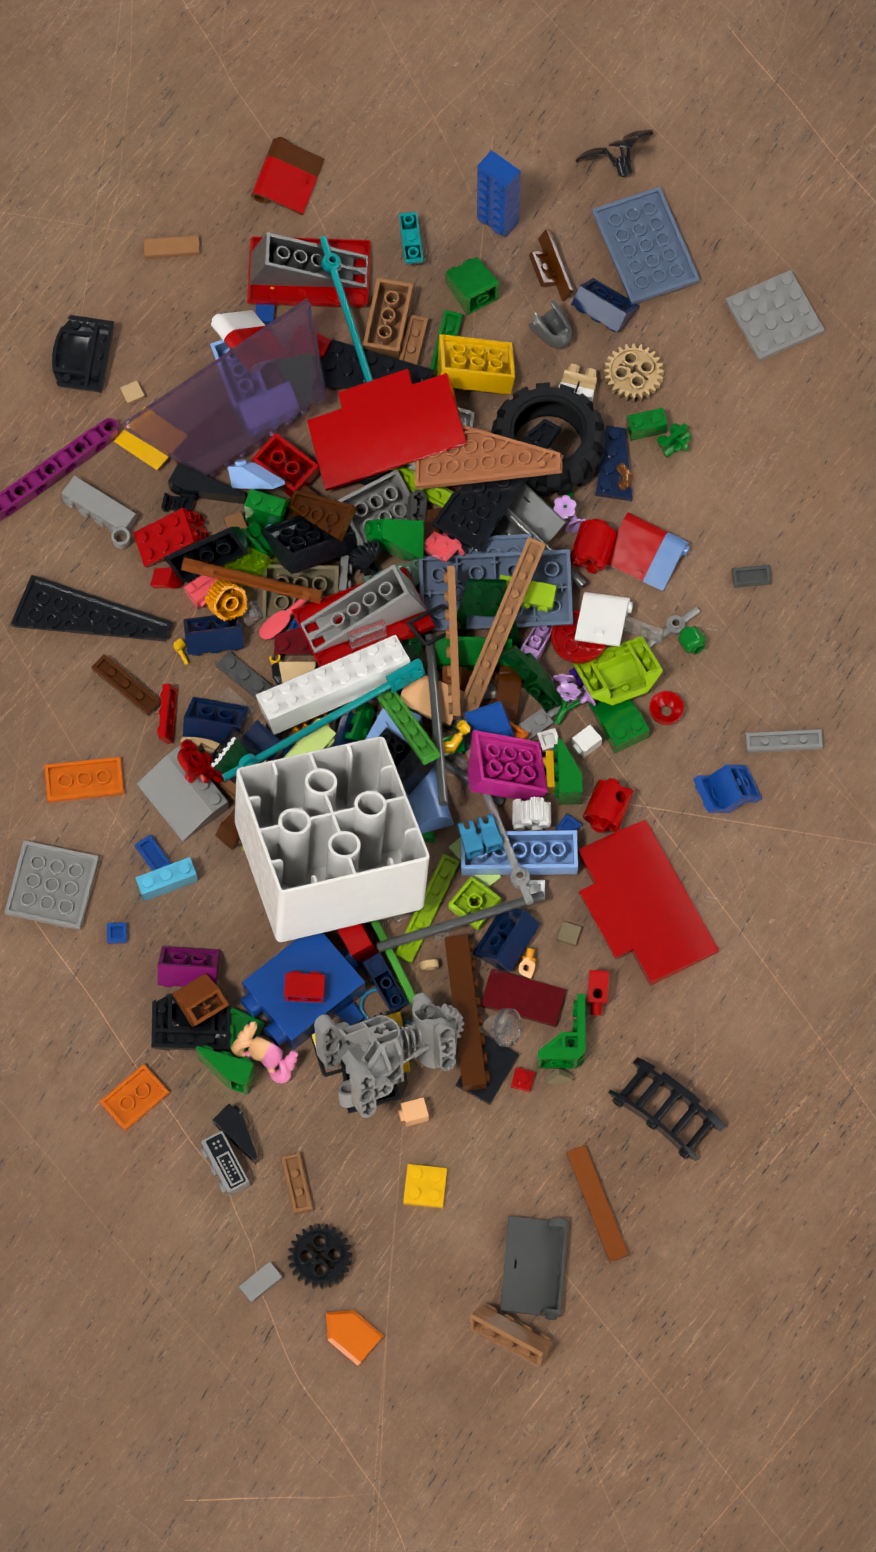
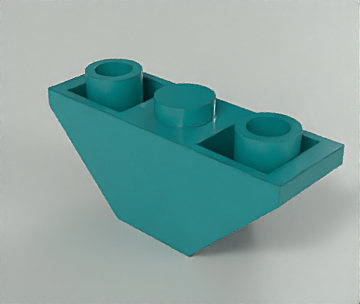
[399,211,423,264]

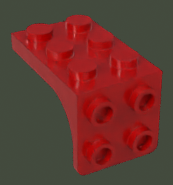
[133,508,210,568]

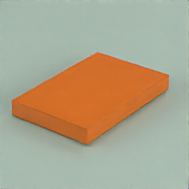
[99,1064,170,1132]

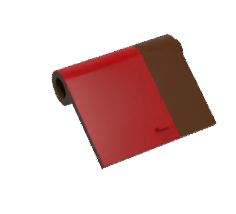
[251,137,324,215]

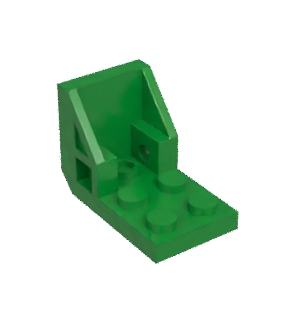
[537,994,585,1069]

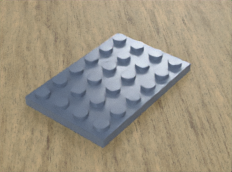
[592,187,700,305]

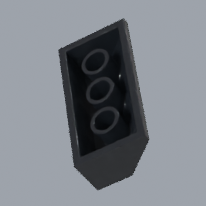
[164,527,249,583]

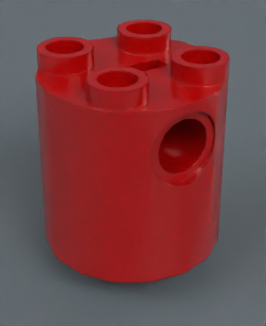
[570,519,616,574]
[583,778,634,833]

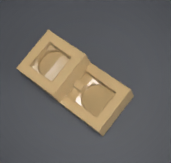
[180,737,219,754]

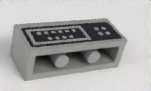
[200,1131,250,1197]

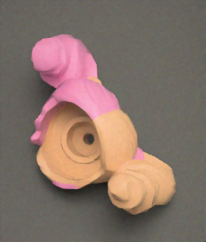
[231,1022,298,1084]

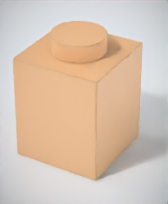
[398,1097,429,1127]

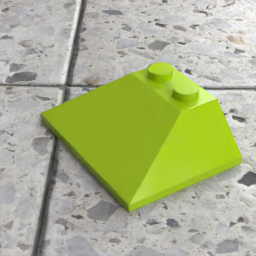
[572,636,663,705]

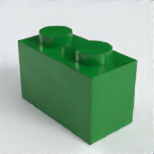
[626,408,668,441]

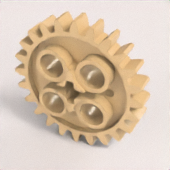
[604,343,664,402]

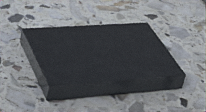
[456,1035,519,1105]

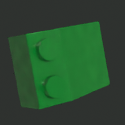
[588,699,650,754]

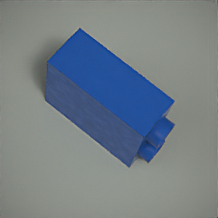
[240,933,366,1051]

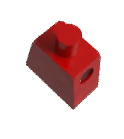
[587,970,609,1016]

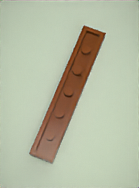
[567,1145,628,1263]

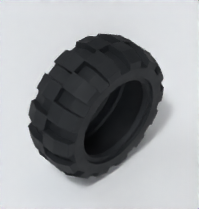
[491,382,605,496]

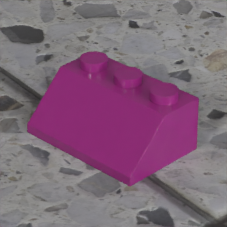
[157,946,220,987]

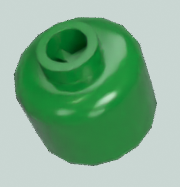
[678,626,706,655]

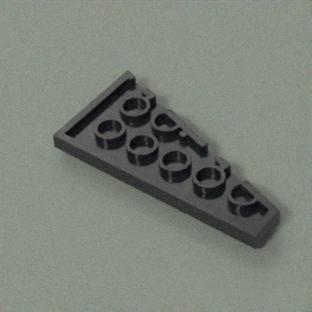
[312,340,436,390]

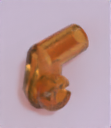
[616,462,633,490]

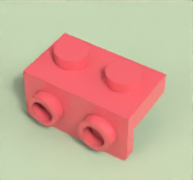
[423,531,465,563]

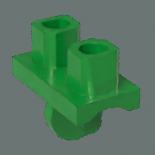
[657,423,691,458]

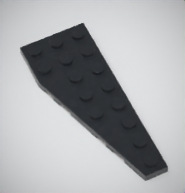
[431,419,562,552]

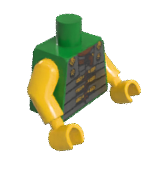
[426,720,470,756]

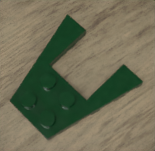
[457,578,522,649]

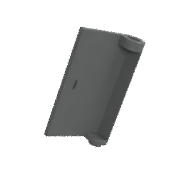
[493,483,566,544]
[500,1216,569,1320]

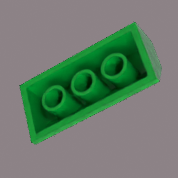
[435,635,512,673]

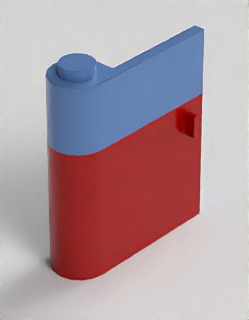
[607,512,690,591]

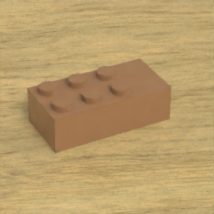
[363,278,414,359]

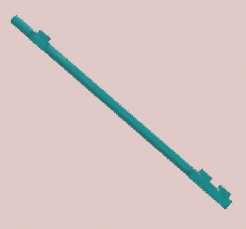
[320,236,373,383]
[222,658,425,781]

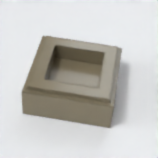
[557,921,582,947]

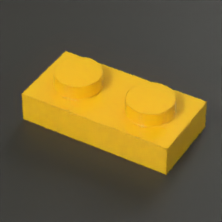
[542,750,555,793]

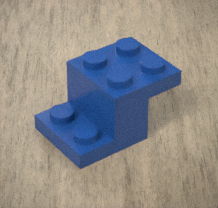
[693,764,762,813]

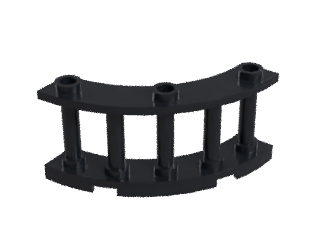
[608,1057,725,1161]

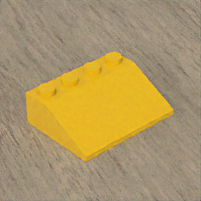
[437,334,515,395]

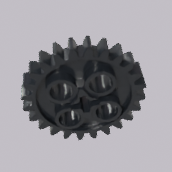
[288,1224,353,1289]

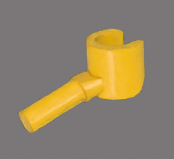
[173,638,190,666]

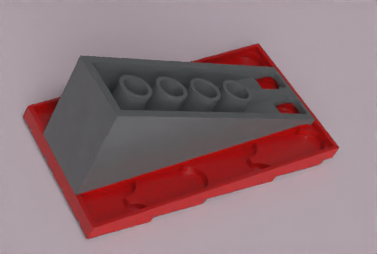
[247,232,370,308]

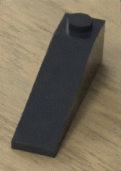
[168,463,246,504]

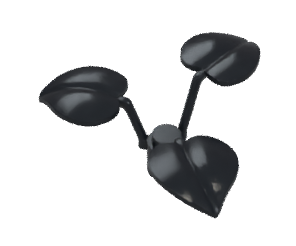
[576,129,653,176]

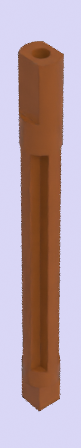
[181,557,323,604]

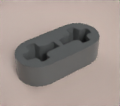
[407,490,427,521]

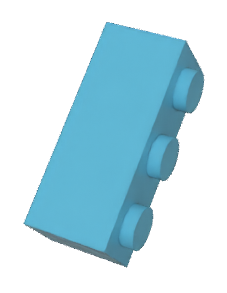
[135,857,198,901]

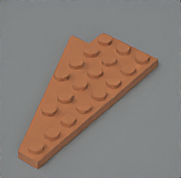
[415,425,562,490]

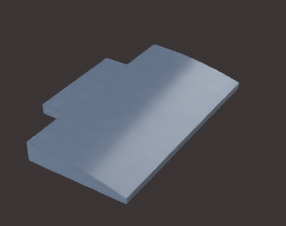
[419,534,573,632]

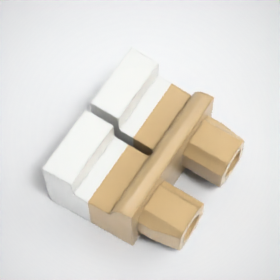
[559,363,597,402]

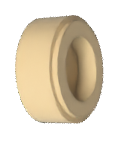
[419,959,439,971]

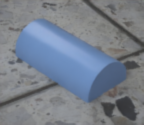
[406,761,454,834]

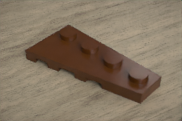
[287,490,357,542]

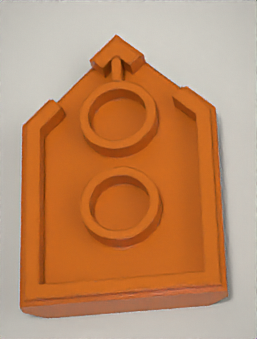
[326,1310,384,1366]

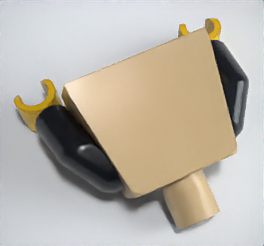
[269,654,319,685]

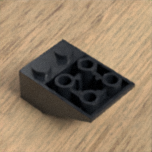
[378,728,434,795]

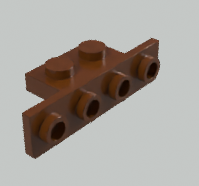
[529,229,573,301]

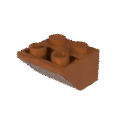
[172,973,229,1027]

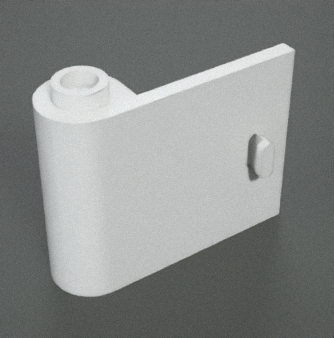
[575,592,633,647]

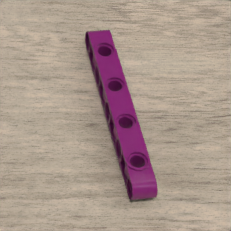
[0,418,119,522]

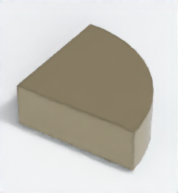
[545,1068,573,1085]

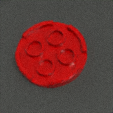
[551,610,607,664]

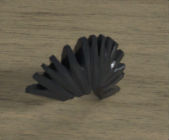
[350,540,382,576]

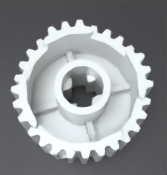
[512,797,551,831]

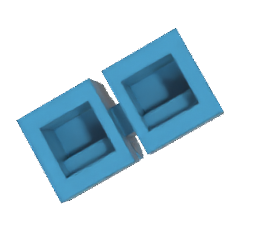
[457,814,503,860]

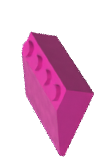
[468,730,548,801]

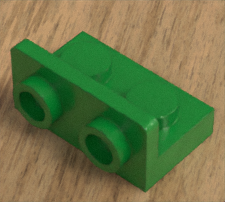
[241,521,275,563]

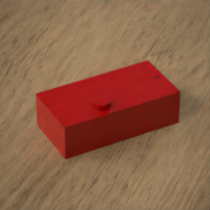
[337,923,379,963]

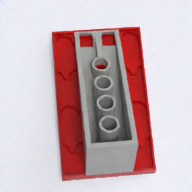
[292,564,437,667]

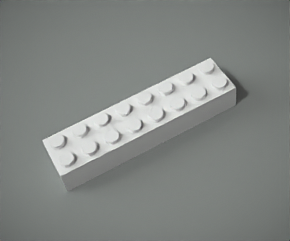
[256,635,410,735]

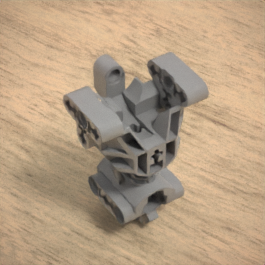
[314,993,464,1118]

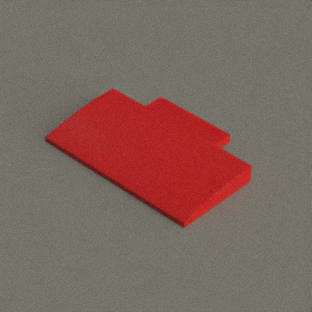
[307,369,467,491]
[578,819,719,986]

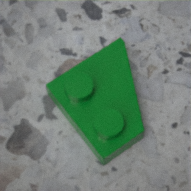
[345,703,375,741]
[230,1007,266,1051]

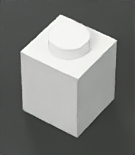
[571,725,602,758]

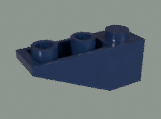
[360,952,409,1013]

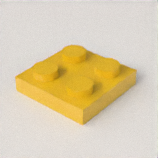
[403,1164,447,1209]

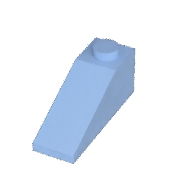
[228,459,285,489]

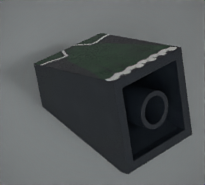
[210,726,270,784]

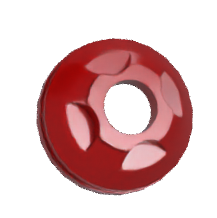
[649,691,684,725]

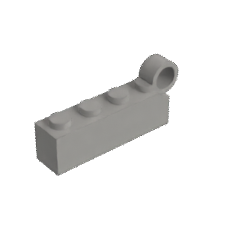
[61,476,137,549]

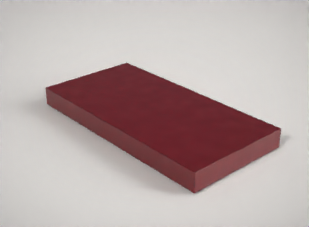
[480,969,566,1028]

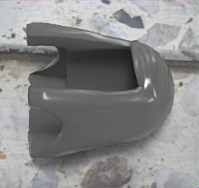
[529,300,573,349]

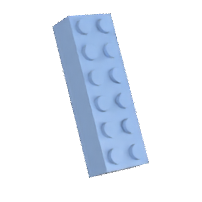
[461,830,578,876]

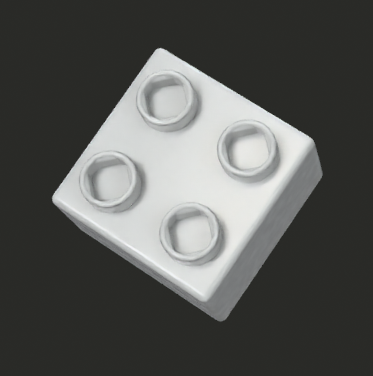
[235,737,430,942]

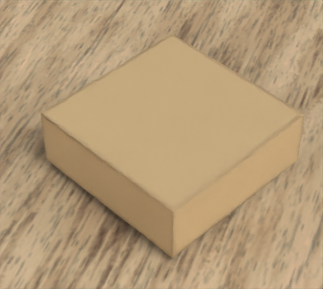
[120,381,145,405]

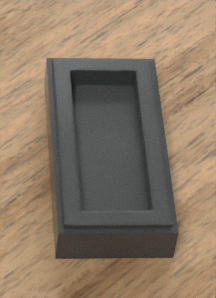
[731,565,772,588]

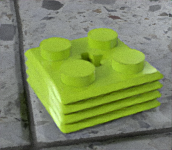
[448,876,501,930]

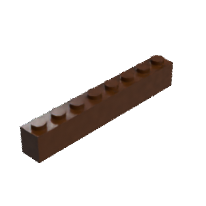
[444,934,490,1092]

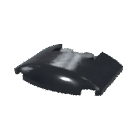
[52,315,114,393]
[151,993,231,1052]

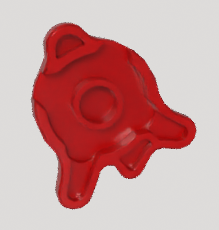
[177,739,224,783]

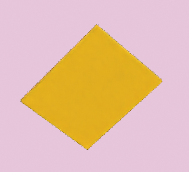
[114,406,188,470]

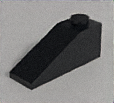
[212,1104,258,1165]

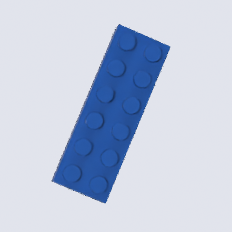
[477,150,521,237]

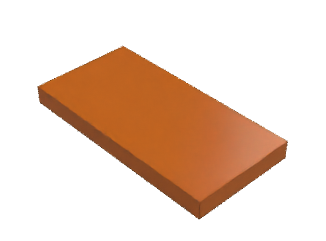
[44,757,124,803]

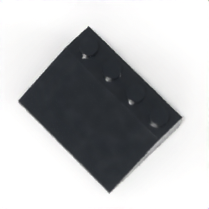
[261,515,355,574]

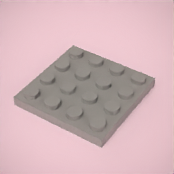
[725,270,825,362]
[4,840,99,931]

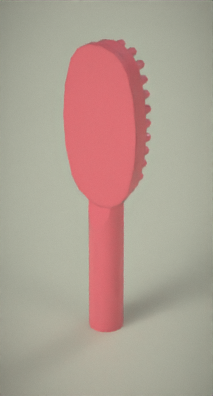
[259,599,308,640]

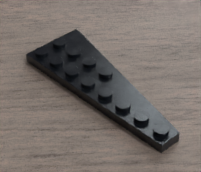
[11,575,172,642]

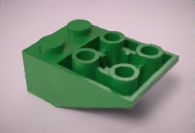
[553,738,583,805]
[196,1045,255,1095]

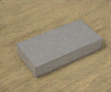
[239,1262,283,1303]

